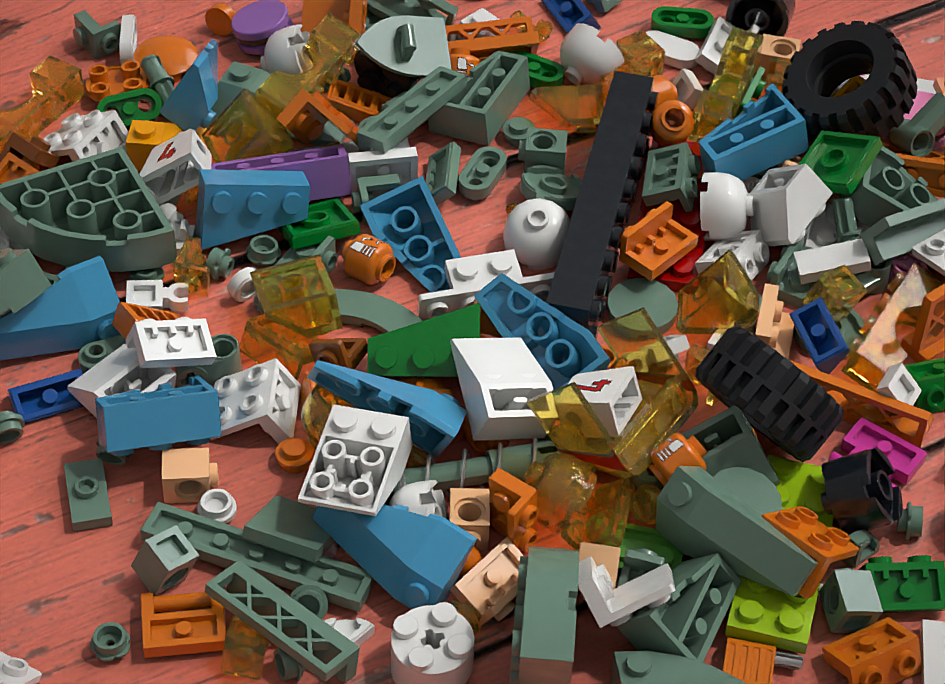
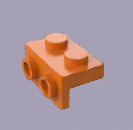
[619,201,698,281]

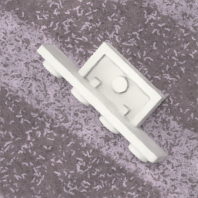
[417,249,555,320]

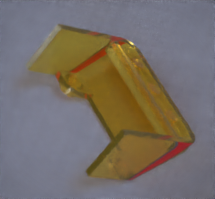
[527,307,698,479]

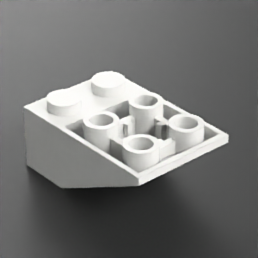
[450,337,560,441]
[298,404,413,516]

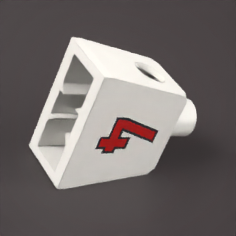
[140,129,212,205]
[554,366,642,437]

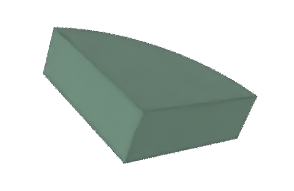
[842,530,880,569]

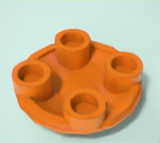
[133,35,197,83]
[84,60,149,102]

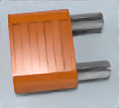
[722,638,803,684]

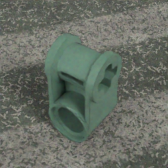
[175,334,242,388]

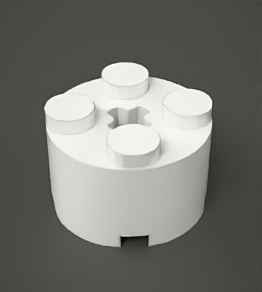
[391,602,474,684]

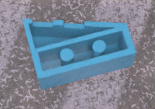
[196,169,310,250]

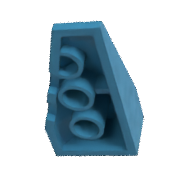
[0,256,121,361]
[312,504,477,609]

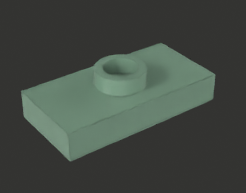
[426,142,461,206]
[64,458,113,532]

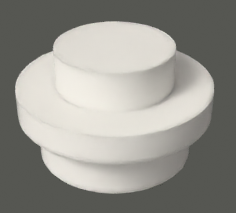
[197,489,237,524]

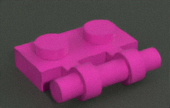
[828,417,927,490]

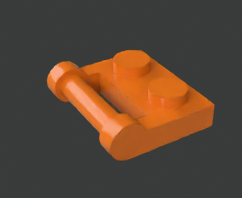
[141,592,227,658]

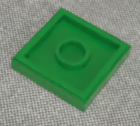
[799,130,883,195]
[277,198,361,250]

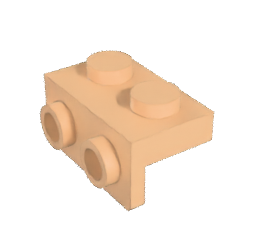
[450,537,524,626]

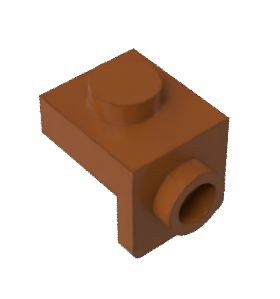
[0,132,60,168]
[309,338,368,369]

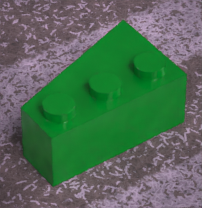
[367,303,480,377]

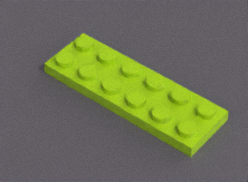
[725,455,834,654]

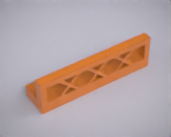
[445,16,540,61]
[790,360,934,448]

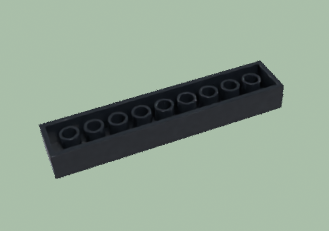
[546,71,658,340]

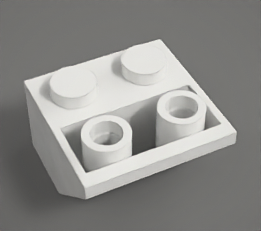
[749,164,833,246]
[67,344,176,418]

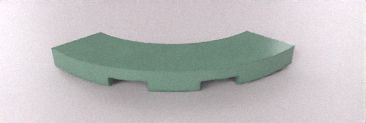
[310,289,423,333]

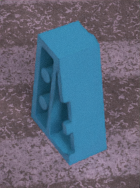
[698,83,809,181]
[95,376,222,456]

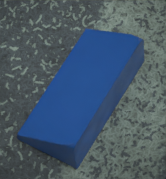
[541,0,601,34]
[789,297,850,374]
[7,369,84,424]

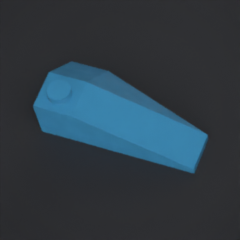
[159,38,218,131]
[360,176,461,293]
[473,273,611,393]
[307,360,467,458]

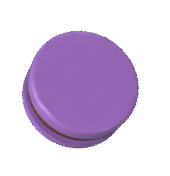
[231,0,293,55]

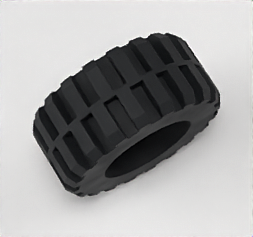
[782,21,918,143]
[695,326,844,462]

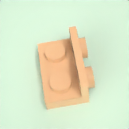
[755,283,794,359]

